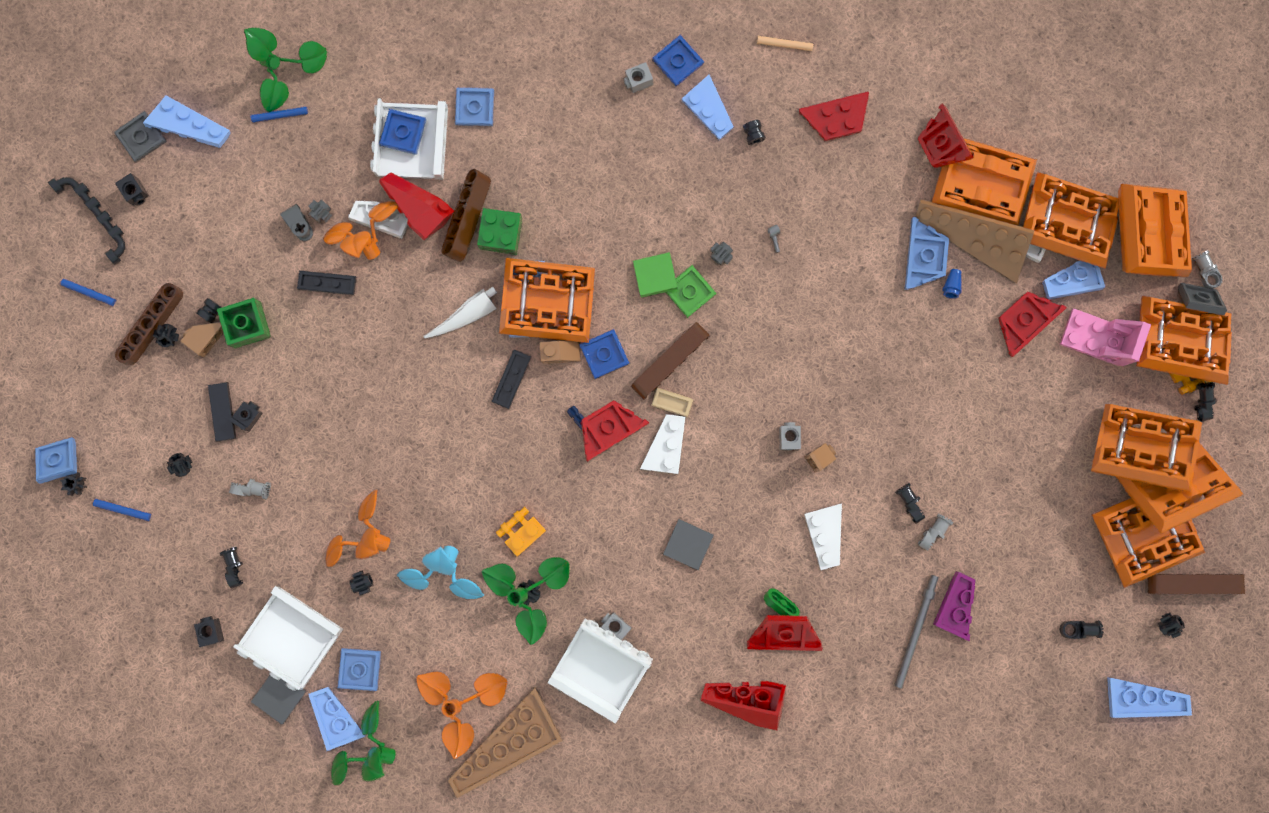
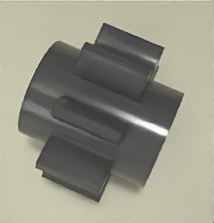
[308,200,332,223]
[710,242,733,265]

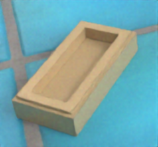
[651,388,693,418]

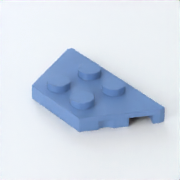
[905,217,949,290]

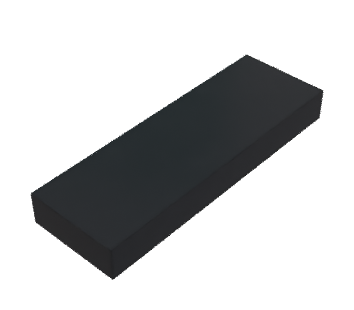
[297,270,357,295]
[491,350,532,409]
[208,382,236,442]

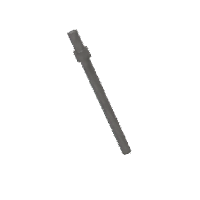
[894,575,939,688]

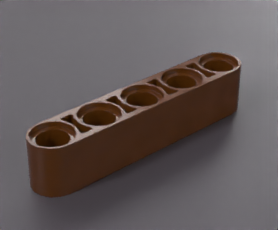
[441,169,491,262]
[115,283,183,365]
[630,322,710,400]
[1147,574,1245,594]

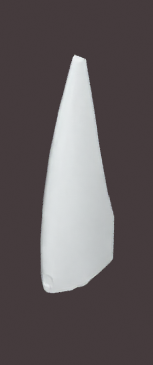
[424,287,497,338]

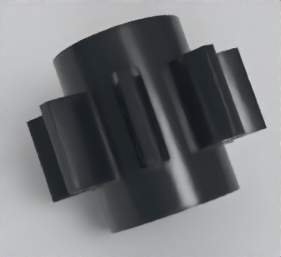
[153,324,179,347]
[166,453,192,477]
[60,472,87,496]
[349,570,374,596]
[517,580,540,605]
[1158,612,1185,638]

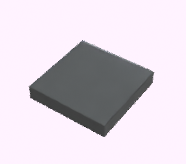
[114,111,167,163]
[1178,283,1227,315]
[663,519,714,570]
[251,676,307,725]

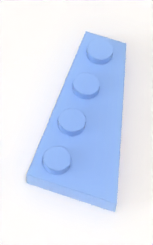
[143,96,230,148]
[1107,677,1192,718]

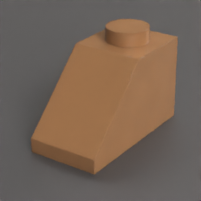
[181,322,224,357]
[540,341,580,364]
[804,443,836,472]

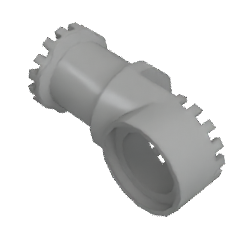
[1192,250,1223,289]
[229,479,271,500]
[918,514,954,551]

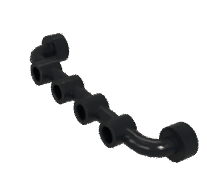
[48,177,126,265]

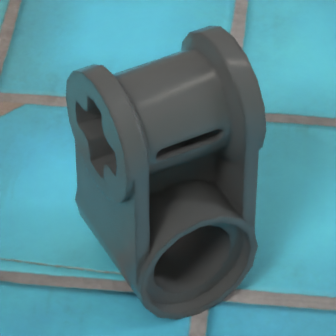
[280,204,313,241]

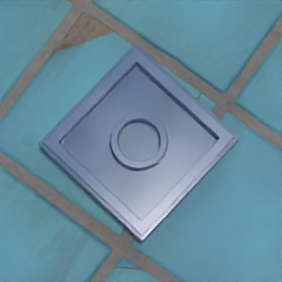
[455,88,494,126]
[35,437,77,484]
[338,648,381,691]

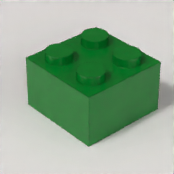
[477,208,523,255]
[217,297,271,349]

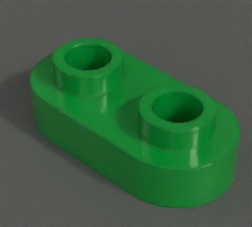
[764,588,800,616]

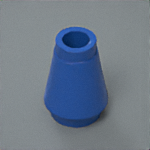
[942,269,962,299]

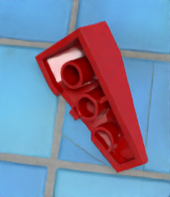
[379,172,455,240]
[701,681,786,731]

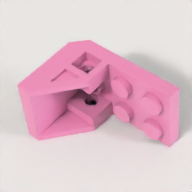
[1060,308,1151,366]

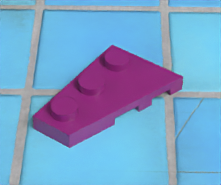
[933,571,976,641]

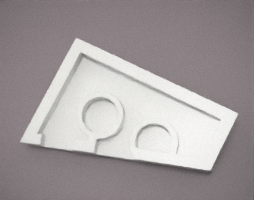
[348,201,408,239]
[640,414,685,474]
[804,504,842,570]

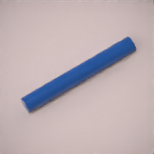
[251,106,308,122]
[60,279,116,306]
[93,499,151,521]

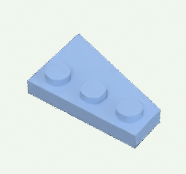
[682,75,733,140]
[1042,260,1105,299]
[308,687,366,751]

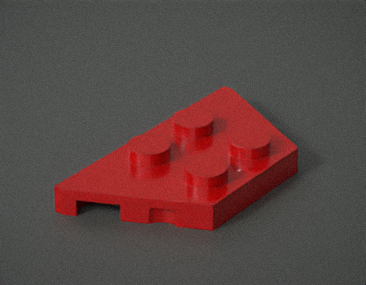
[799,91,869,141]
[917,103,974,168]
[998,292,1067,357]
[581,400,649,462]
[747,615,823,651]

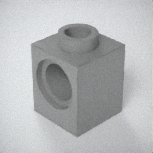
[623,62,653,93]
[779,422,801,450]
[601,612,631,640]

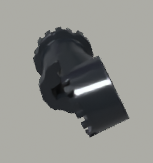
[1194,381,1217,422]
[895,483,925,524]
[219,546,243,589]
[1059,620,1104,639]

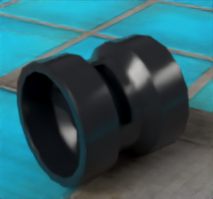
[743,120,766,145]
[196,297,222,324]

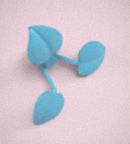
[397,546,485,599]

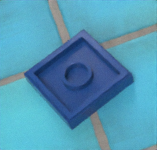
[652,35,704,87]
[379,109,426,155]
[579,329,630,379]

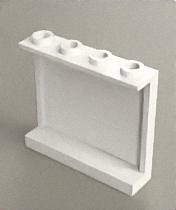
[370,98,448,180]
[233,586,343,691]
[548,619,653,724]

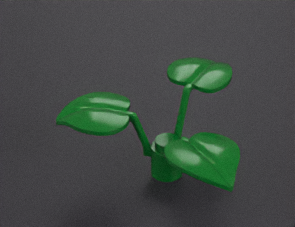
[244,28,327,112]
[481,557,570,645]
[331,700,396,786]

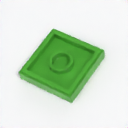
[633,252,678,298]
[665,265,717,318]

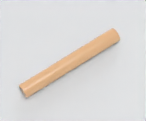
[757,36,813,51]

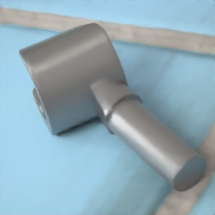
[768,225,781,253]

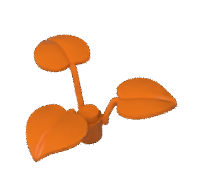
[323,201,399,260]
[326,490,390,567]
[417,672,508,759]

